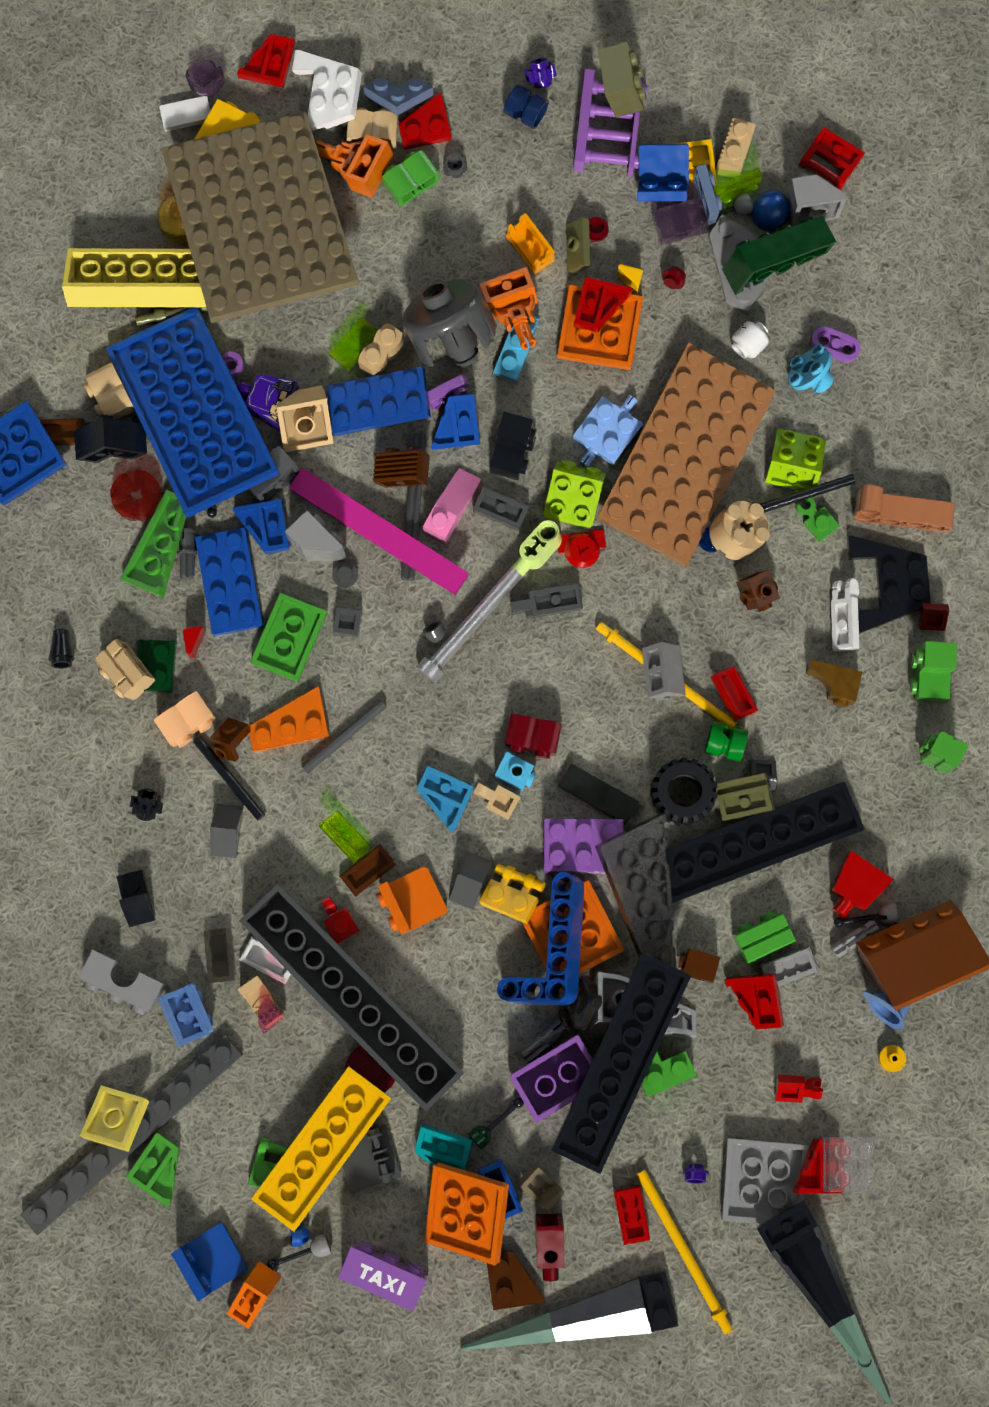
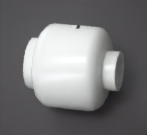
[731,321,769,359]

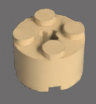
[709,501,770,560]

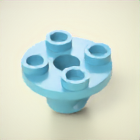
[788,344,834,393]

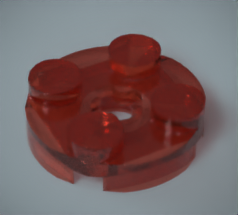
[110,470,162,521]

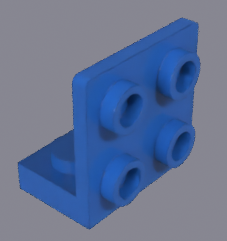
[637,144,689,202]
[171,1223,248,1301]

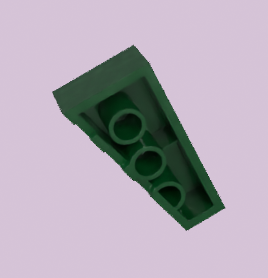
[722,216,836,295]

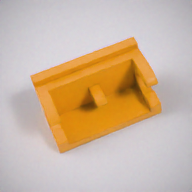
[505,213,555,274]

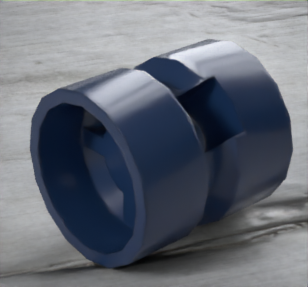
[503,84,549,129]

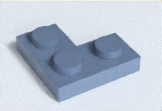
[364,77,433,115]

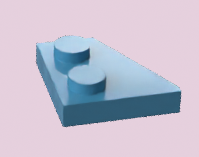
[417,766,475,833]

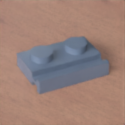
[693,164,722,225]

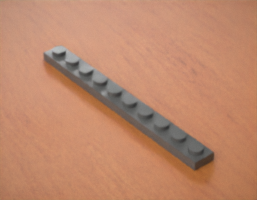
[20,1035,243,1235]

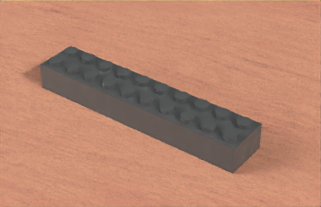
[239,883,464,1112]

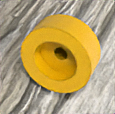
[878,1045,906,1072]

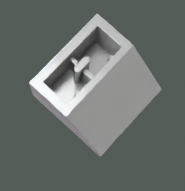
[284,511,346,561]

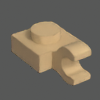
[473,783,521,820]

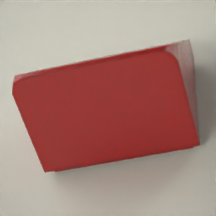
[183,626,205,658]

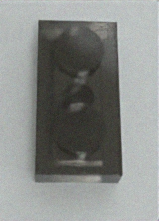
[204,928,236,984]

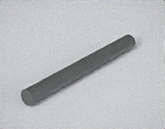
[301,700,387,774]

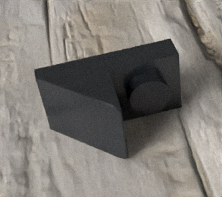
[116,870,155,927]

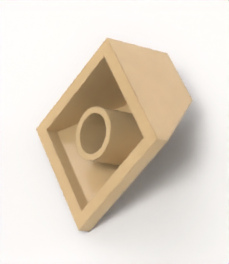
[276,386,334,452]

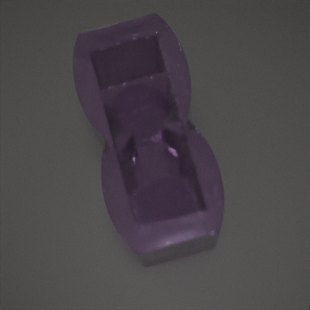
[652,197,709,245]

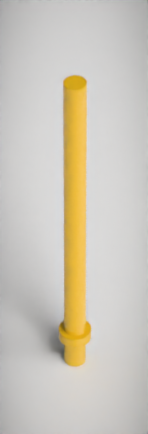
[596,621,737,729]
[636,1169,733,1334]

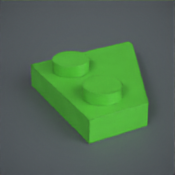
[126,1132,180,1207]

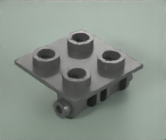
[343,1125,401,1193]

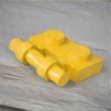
[479,864,546,924]

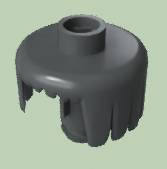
[402,279,497,367]

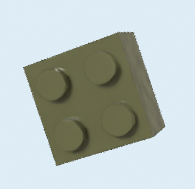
[598,42,647,117]

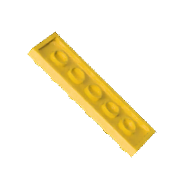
[251,1066,391,1232]

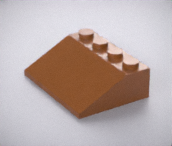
[856,900,989,1011]

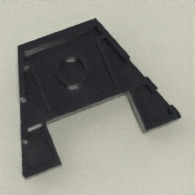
[847,536,931,634]

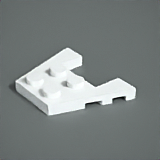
[292,50,362,133]

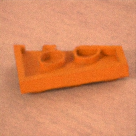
[249,686,329,753]

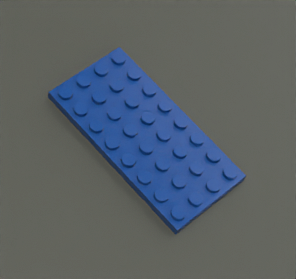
[106,307,279,518]

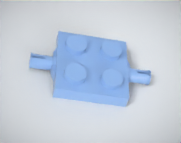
[573,395,643,468]

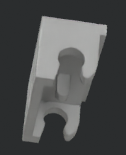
[642,642,686,700]

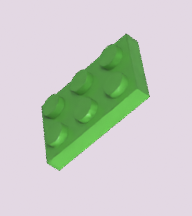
[250,593,328,683]

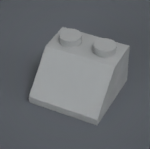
[786,174,847,226]

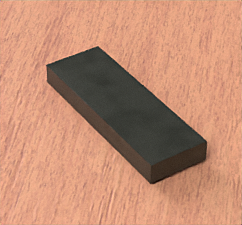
[558,763,639,825]

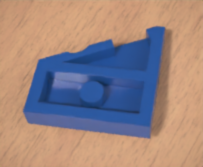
[233,499,290,554]

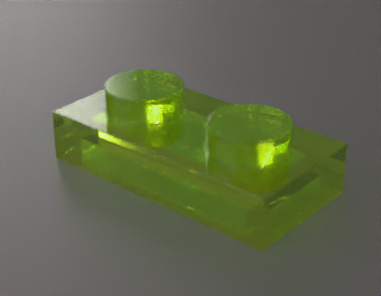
[713,167,763,203]
[329,317,378,372]

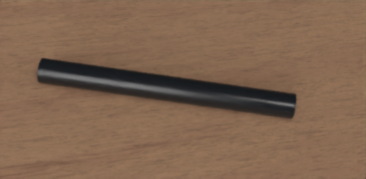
[760,474,856,513]
[193,736,265,821]

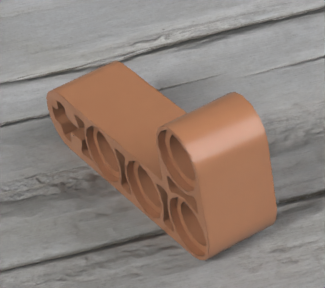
[854,485,955,532]

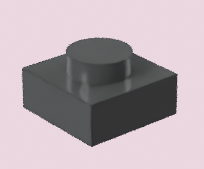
[333,607,362,637]

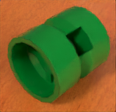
[705,721,748,762]

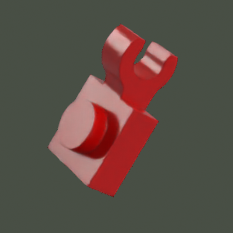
[321,897,360,944]
[775,1075,823,1103]

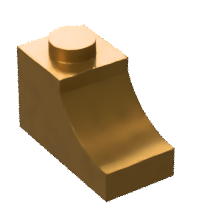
[806,660,862,708]

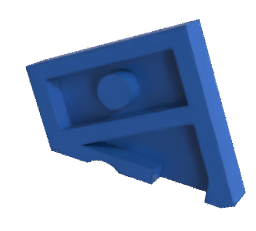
[431,393,480,450]

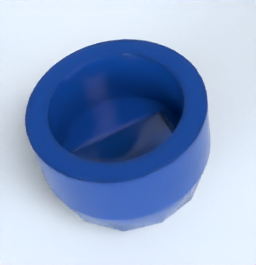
[290,1225,309,1247]

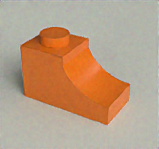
[227,1261,281,1329]

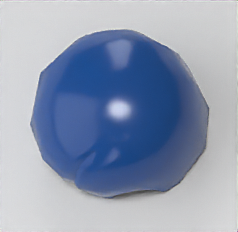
[751,190,790,231]

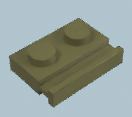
[717,773,775,821]

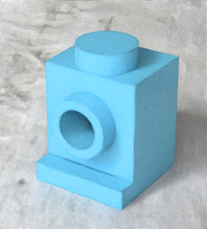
[495,751,537,791]

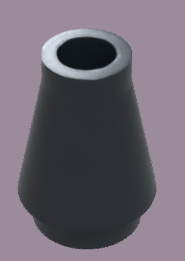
[48,629,75,669]

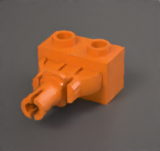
[316,134,394,198]
[479,267,538,350]

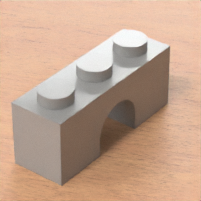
[78,949,167,1015]

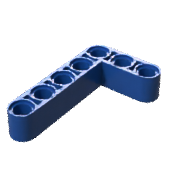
[497,872,584,1005]

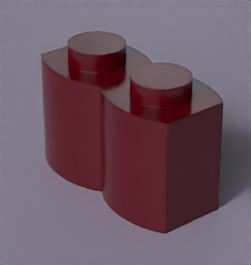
[505,713,562,759]

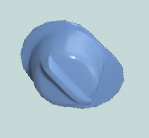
[863,990,909,1030]

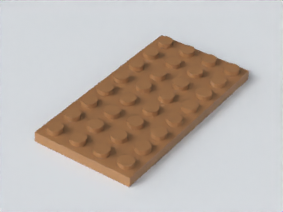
[596,342,776,566]

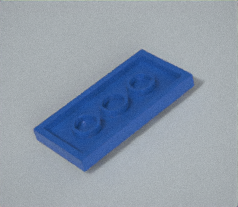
[327,366,431,436]
[195,528,263,636]

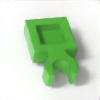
[795,498,840,543]

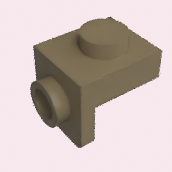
[517,1163,564,1212]

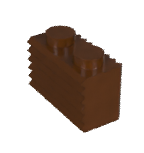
[373,446,430,488]

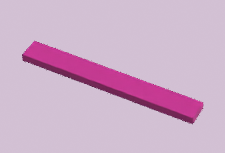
[289,467,469,596]

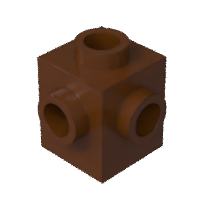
[736,570,780,612]

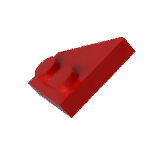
[237,34,295,88]
[398,93,452,150]
[573,277,632,332]
[793,1138,842,1194]

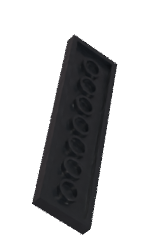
[651,781,865,905]
[551,952,692,1174]

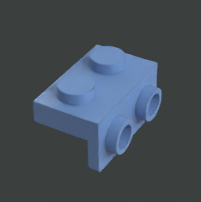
[158,983,213,1047]

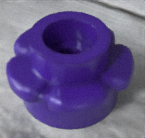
[683,1164,709,1184]

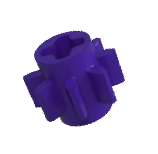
[525,58,557,88]

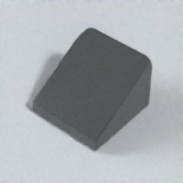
[749,760,777,792]

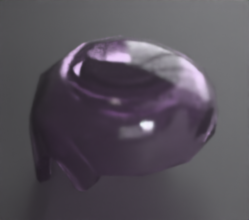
[185,60,225,96]

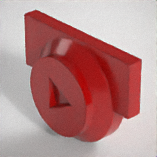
[558,529,606,568]

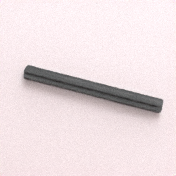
[401,433,426,581]

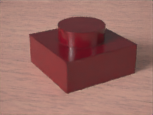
[919,603,950,631]

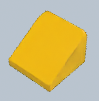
[617,264,643,295]

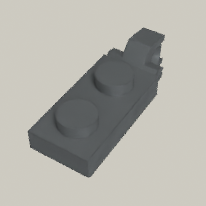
[510,583,583,618]

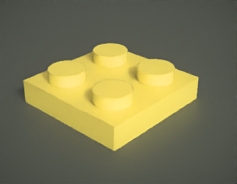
[80,1085,149,1152]

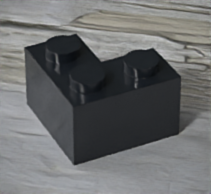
[489,411,537,481]
[74,415,147,463]

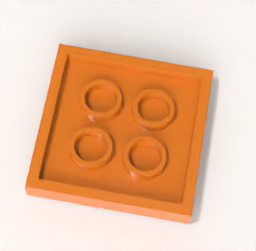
[557,285,643,370]
[522,880,625,974]
[424,1163,509,1265]

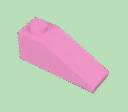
[423,468,481,545]

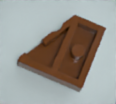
[487,1250,545,1310]

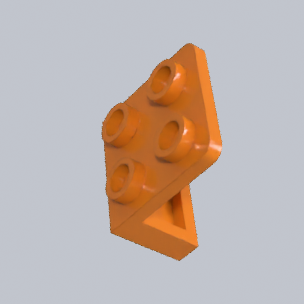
[376,867,447,935]

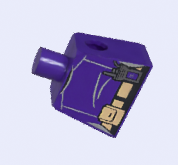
[237,374,299,431]

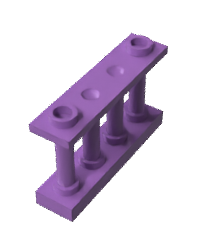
[574,69,648,177]

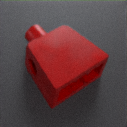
[830,851,893,918]

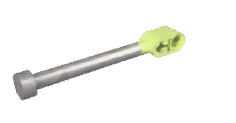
[416,520,562,684]

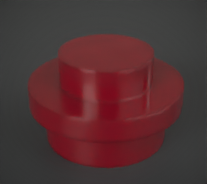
[589,217,609,242]
[662,266,686,289]

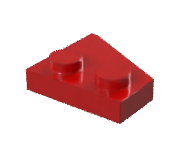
[724,973,784,1029]

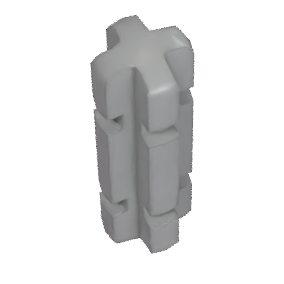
[831,920,880,957]

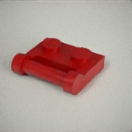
[799,127,865,190]

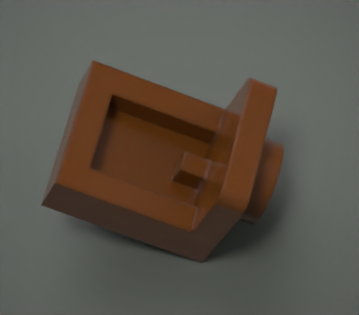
[210,717,251,762]

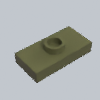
[566,217,590,273]

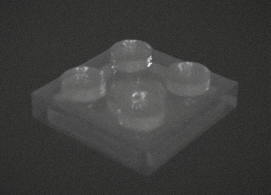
[824,1136,875,1192]

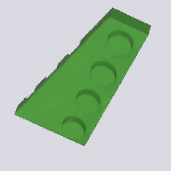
[120,490,186,598]

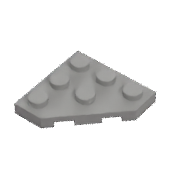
[708,215,774,315]

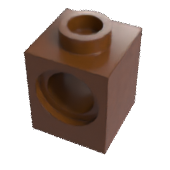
[678,948,720,983]

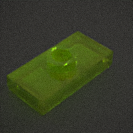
[319,810,373,863]

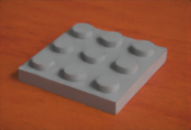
[721,1138,808,1224]

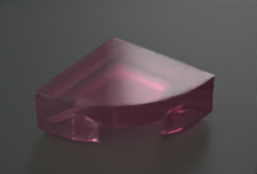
[258,996,285,1034]

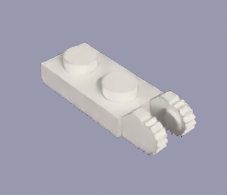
[831,578,859,652]

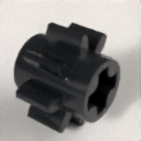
[130,788,163,821]

